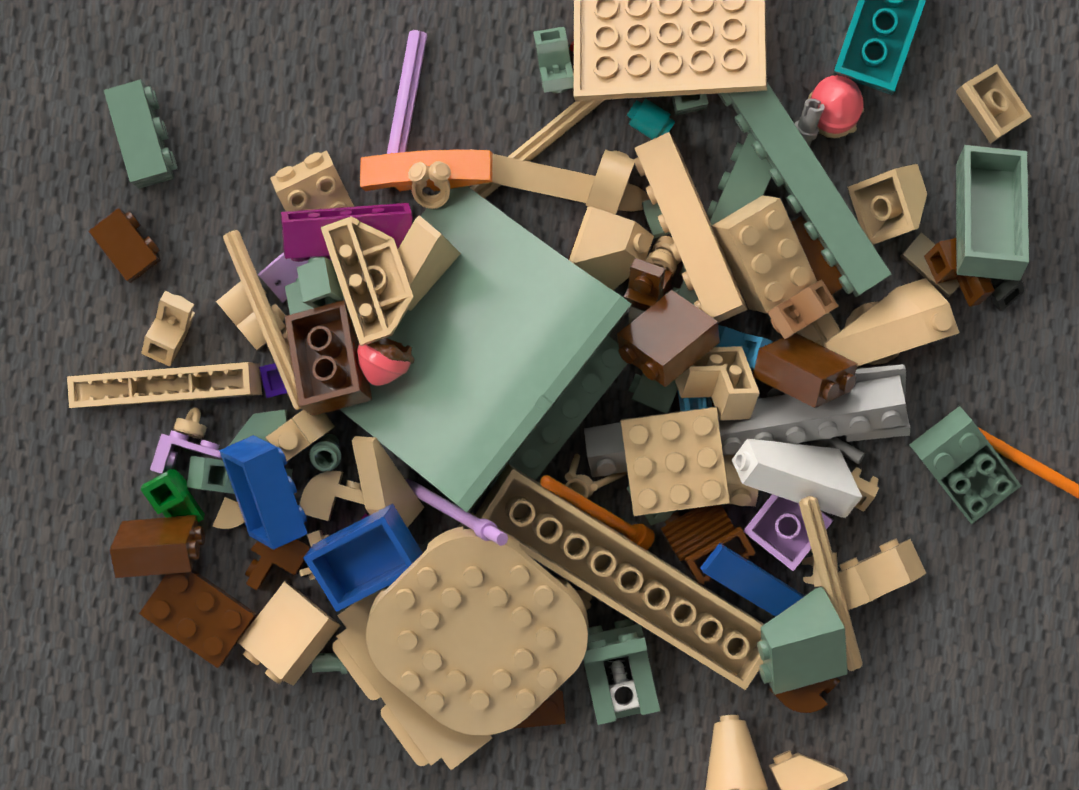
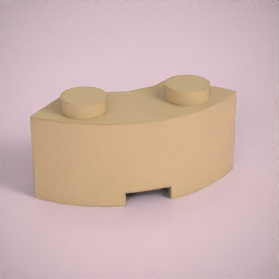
[838,538,926,610]

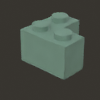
[285,256,345,315]

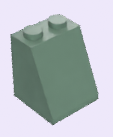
[757,586,848,695]

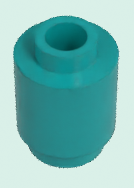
[626,98,675,140]

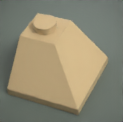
[848,164,927,245]
[569,207,654,290]
[769,750,848,790]

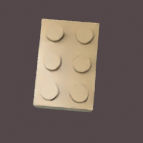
[711,195,817,313]

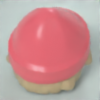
[808,75,864,138]

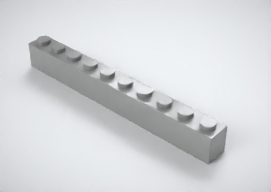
[584,375,908,477]

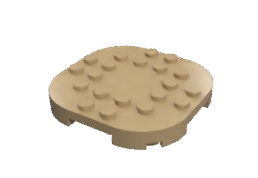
[366,526,588,735]

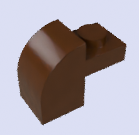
[924,238,995,307]
[624,258,673,312]
[245,538,311,590]
[767,677,840,713]

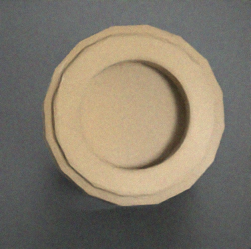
[173,407,207,439]

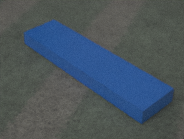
[700,543,805,617]

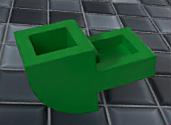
[140,469,205,522]

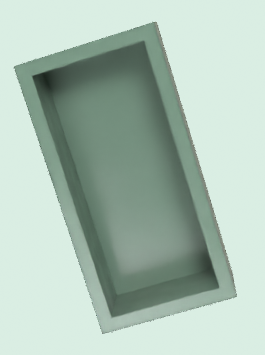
[956,145,1029,281]

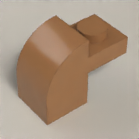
[768,279,838,339]

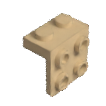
[270,150,354,212]

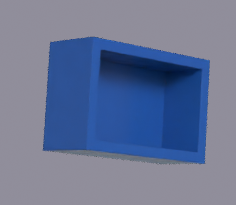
[219,435,307,550]
[303,504,423,612]

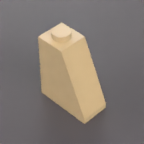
[398,215,461,311]

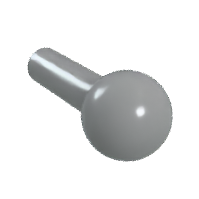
[809,437,865,464]

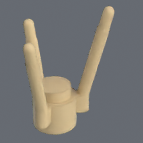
[565,454,627,499]

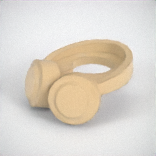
[408,161,451,209]

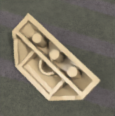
[321,217,415,347]

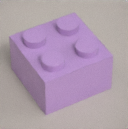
[743,494,834,571]

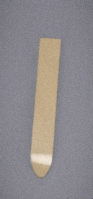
[470,149,650,212]

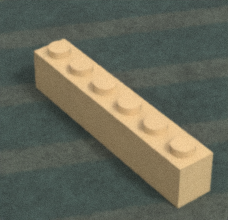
[634,132,748,323]

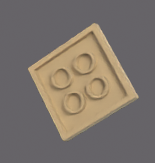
[620,407,730,516]

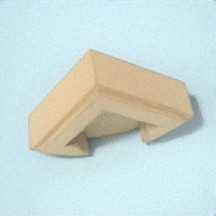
[213,497,244,529]

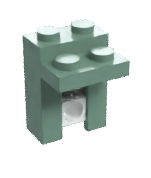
[583,618,660,725]

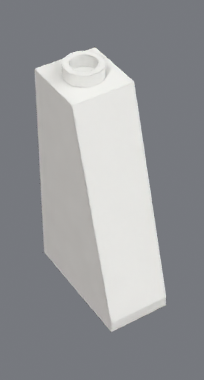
[732,439,862,518]

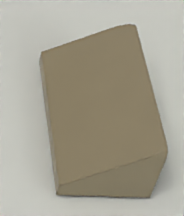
[900,232,959,298]

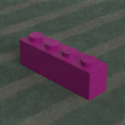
[281,203,412,262]

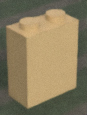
[237,582,341,686]

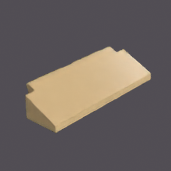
[332,589,493,770]

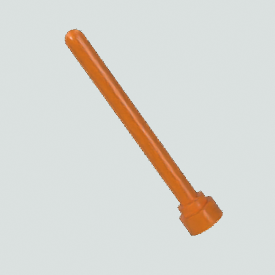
[978,427,1079,499]
[540,475,655,550]

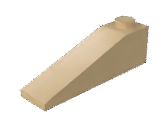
[823,278,959,367]

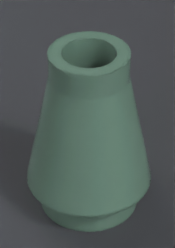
[310,434,341,471]

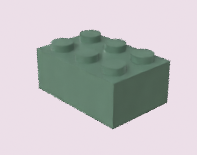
[104,79,177,189]

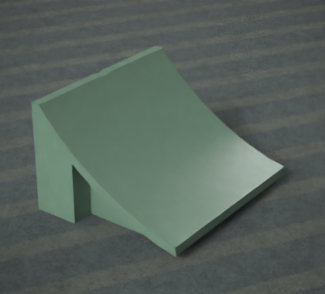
[339,186,631,513]

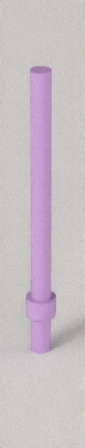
[406,479,508,546]

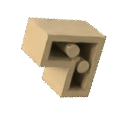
[675,346,760,420]

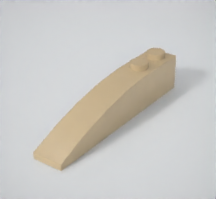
[67,362,262,408]

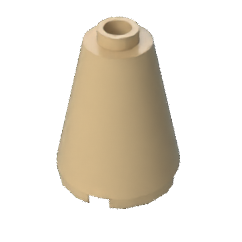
[705,715,768,790]

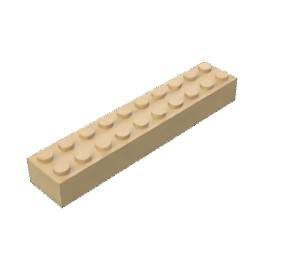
[474,464,765,690]

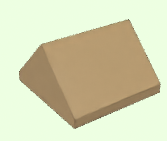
[956,64,1032,144]

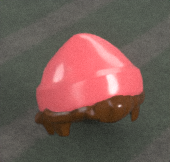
[357,338,415,386]

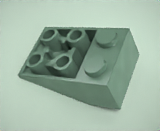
[909,406,1022,524]

